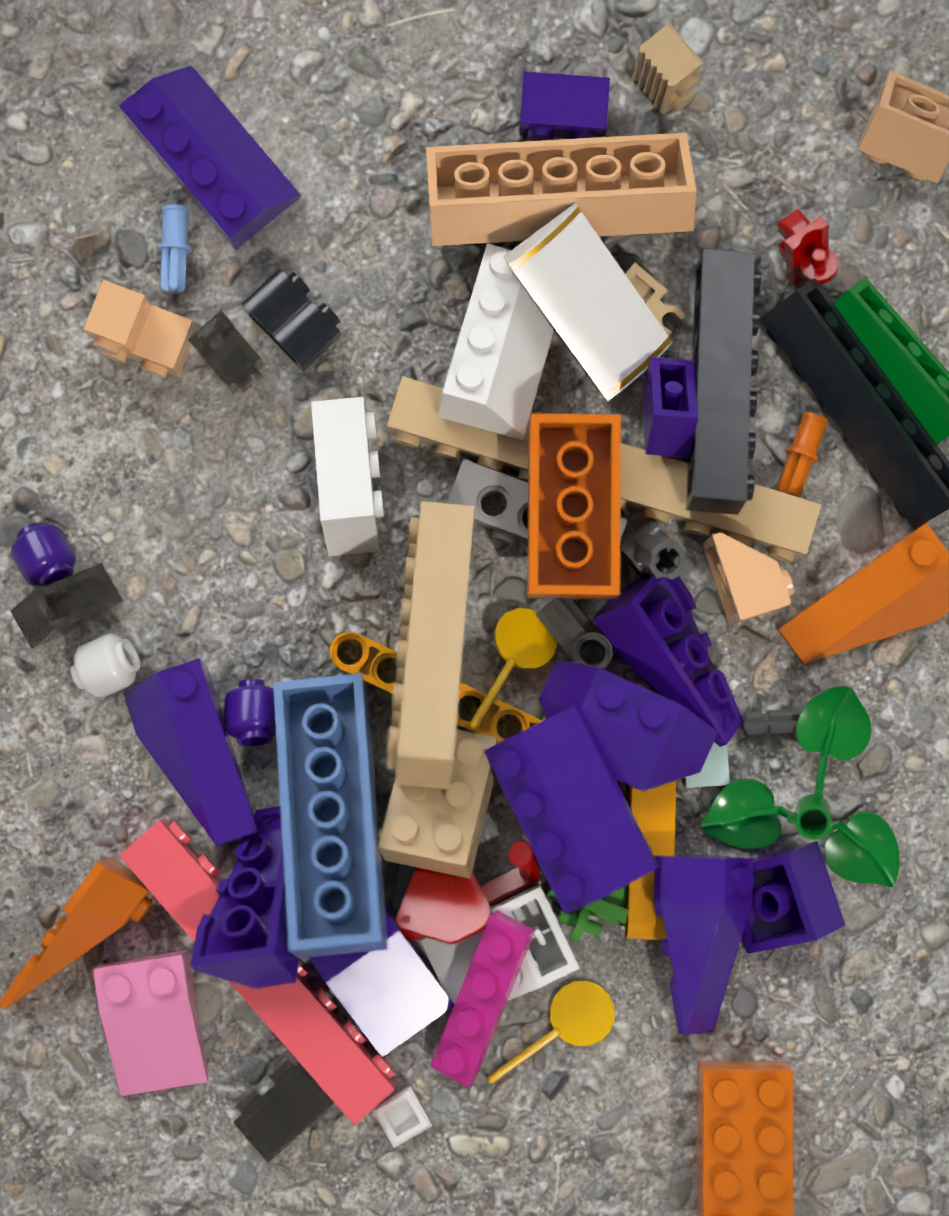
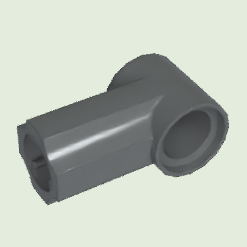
[620,520,686,580]
[536,598,613,670]

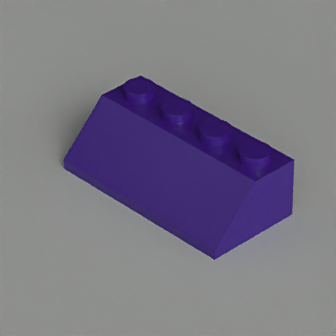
[119,66,301,251]
[484,704,659,914]

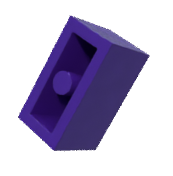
[519,71,610,141]
[642,357,698,458]

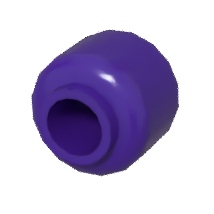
[10,523,77,589]
[224,679,276,746]

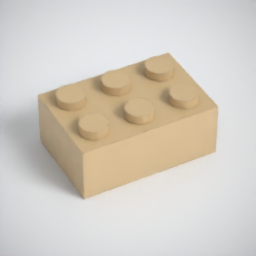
[378,729,498,879]

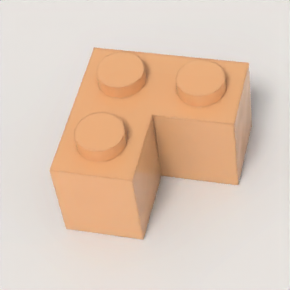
[84,280,198,378]

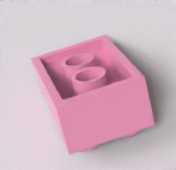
[93,949,209,1096]

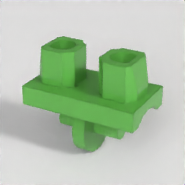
[546,885,629,943]

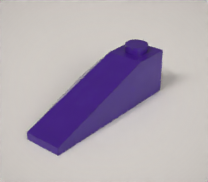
[593,573,743,747]
[124,658,259,846]
[190,806,299,989]
[654,855,754,1035]

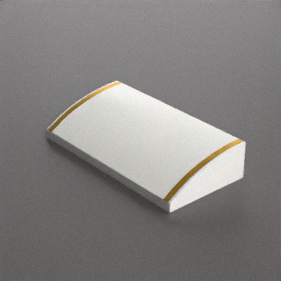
[503,203,673,401]

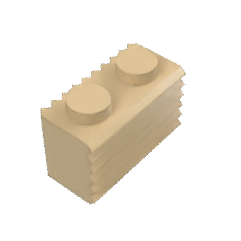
[632,23,704,114]

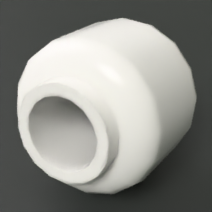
[71,634,140,698]

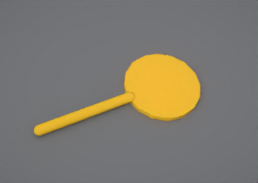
[470,608,557,729]
[487,980,615,1084]

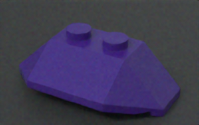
[538,660,718,792]

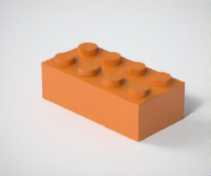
[527,414,621,599]
[697,1061,793,1216]

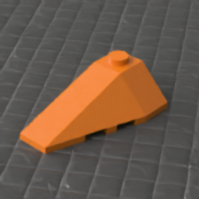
[777,523,949,664]

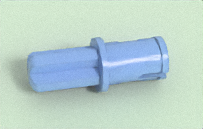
[157,205,192,294]

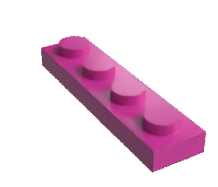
[430,910,535,1088]

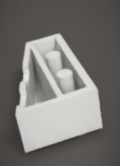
[311,397,384,557]

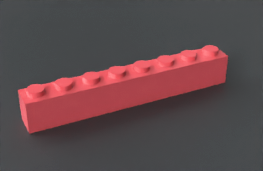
[119,818,396,1126]

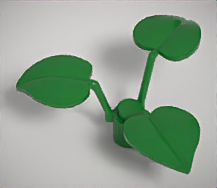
[701,685,900,887]

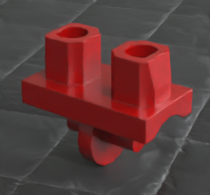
[777,209,838,287]

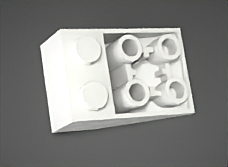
[420,883,580,1010]

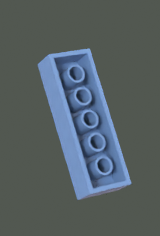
[273,673,388,958]

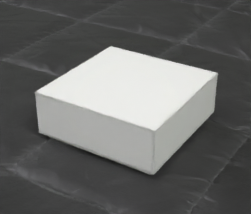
[373,1085,433,1148]

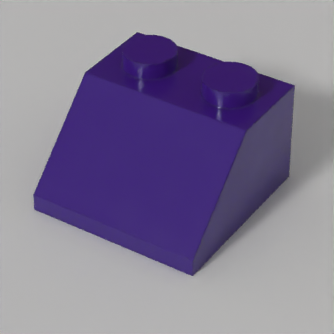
[742,841,845,954]

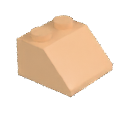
[858,71,949,183]
[702,533,794,626]

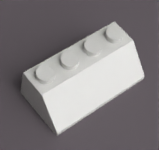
[438,243,555,440]

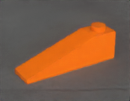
[0,857,153,1010]

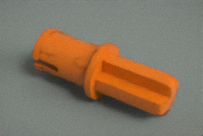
[776,411,829,497]

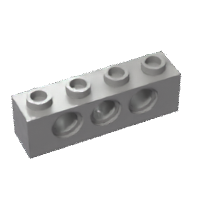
[447,459,628,546]

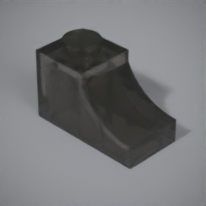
[187,310,265,394]
[11,563,123,649]

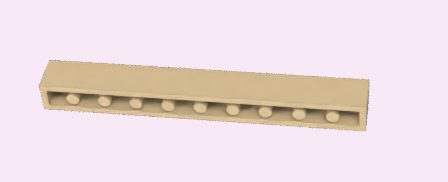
[387,376,822,562]

